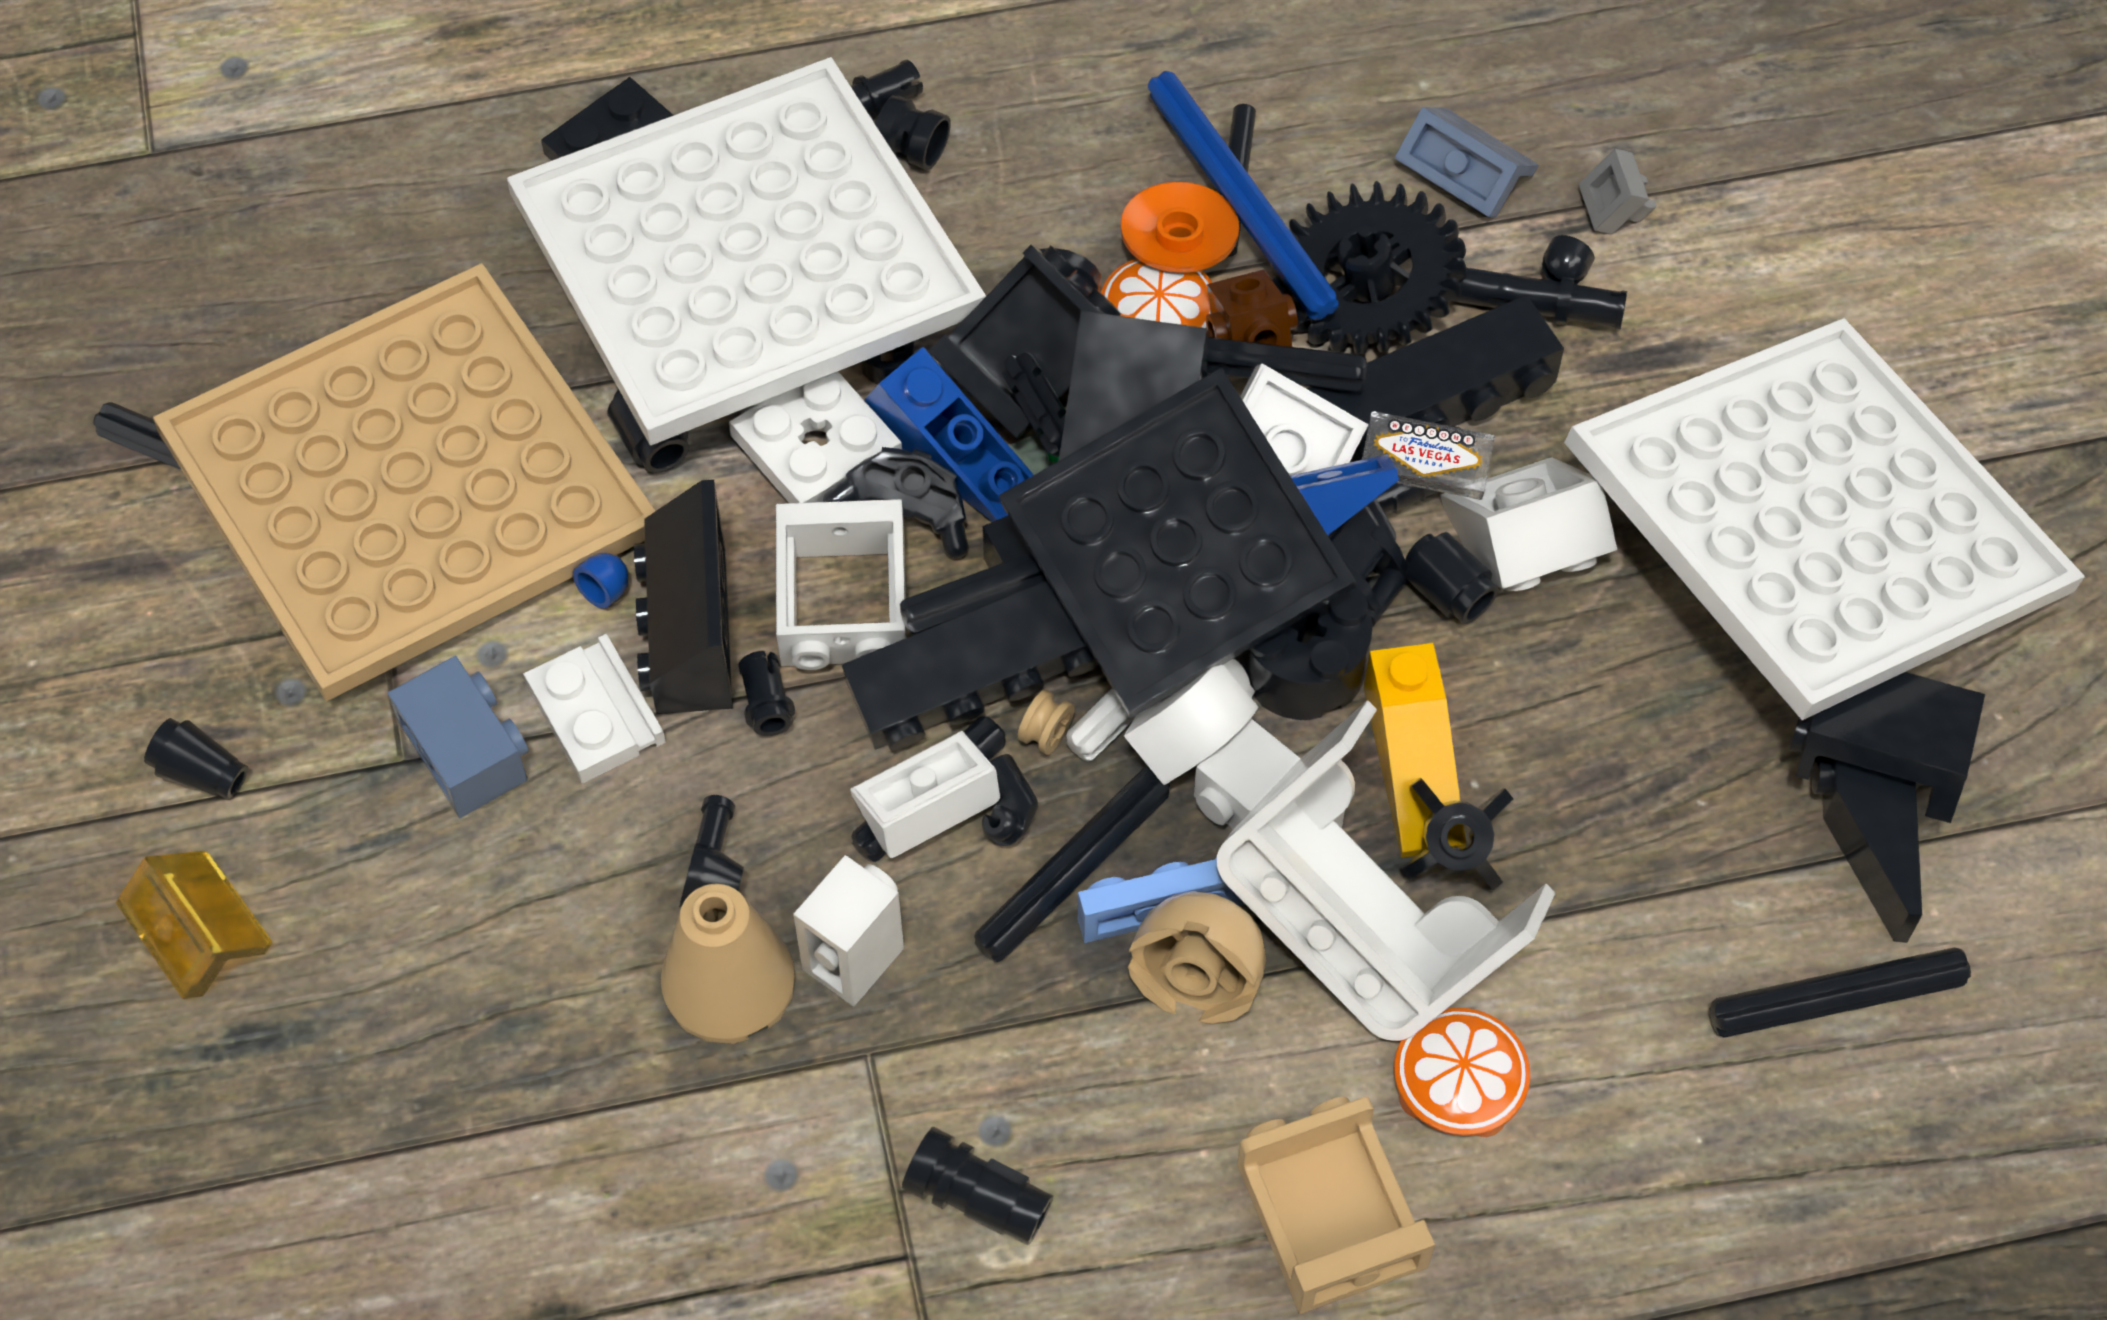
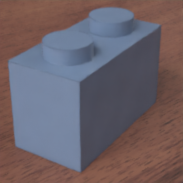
[387,655,529,818]

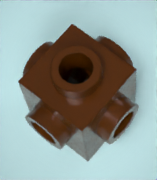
[1206,269,1298,347]

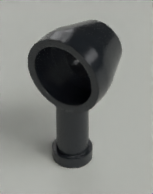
[679,795,744,907]

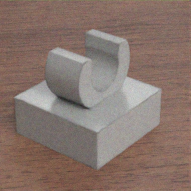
[1579,148,1657,234]

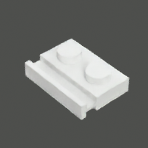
[523,634,666,784]

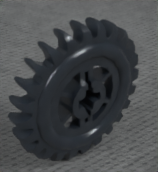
[1271,181,1467,354]

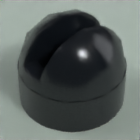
[1542,235,1595,285]

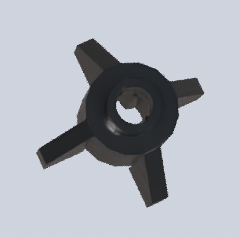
[1400,777,1514,890]

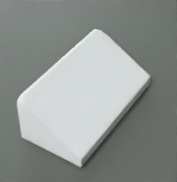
[850,731,1000,858]

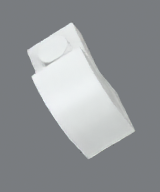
[1124,659,1259,785]

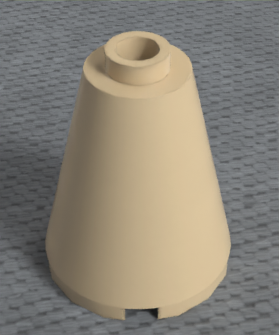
[661,884,795,1044]

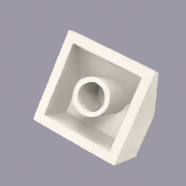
[1440,457,1617,591]

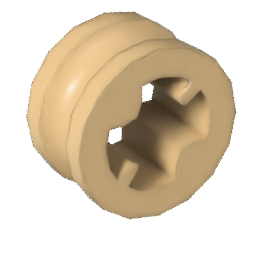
[1018,689,1075,755]

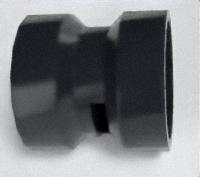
[875,95,951,170]

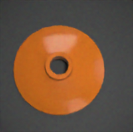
[1121,182,1239,273]

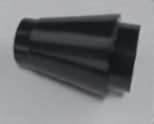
[144,718,248,800]

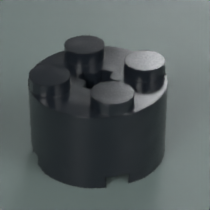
[1240,588,1372,720]

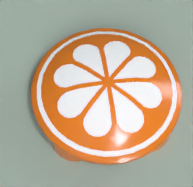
[1101,258,1212,328]
[1394,1008,1530,1137]

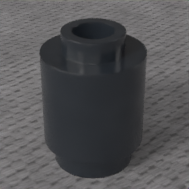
[607,389,689,473]
[1405,532,1499,624]

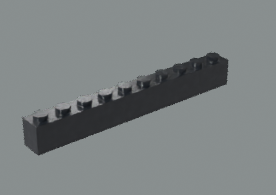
[982,295,1564,568]

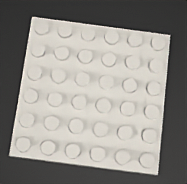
[507,57,986,446]
[1564,318,2085,720]

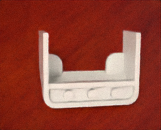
[1217,700,1555,1041]

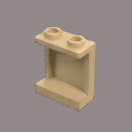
[1237,1096,1435,1314]

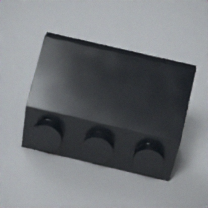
[634,479,733,714]

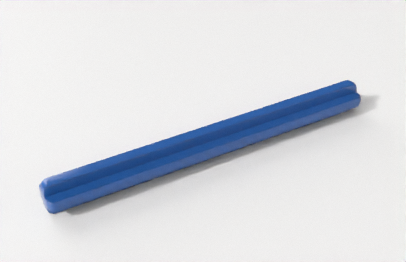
[1148,71,1338,321]

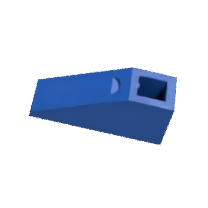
[864,347,1034,522]

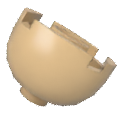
[1128,891,1266,1024]

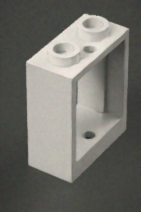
[776,499,907,670]

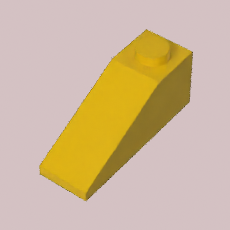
[1364,643,1466,858]

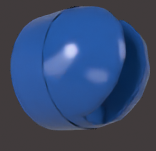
[573,553,628,609]

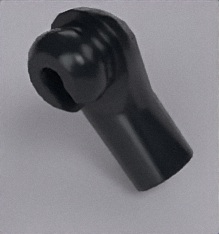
[982,754,1038,846]

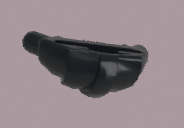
[823,447,969,559]

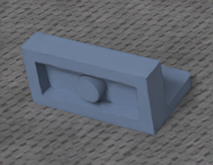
[1394,107,1539,217]

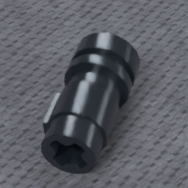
[902,1127,1054,1245]

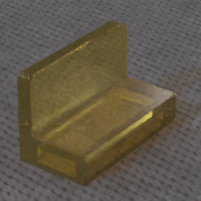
[115,851,272,999]

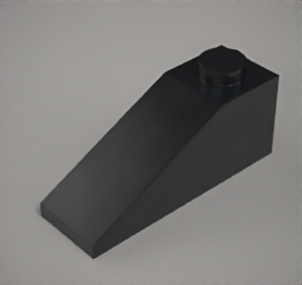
[1812,756,1923,943]

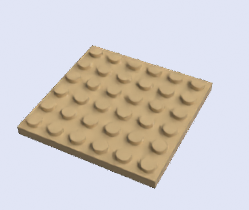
[153,263,655,702]

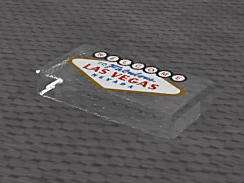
[1362,411,1495,500]

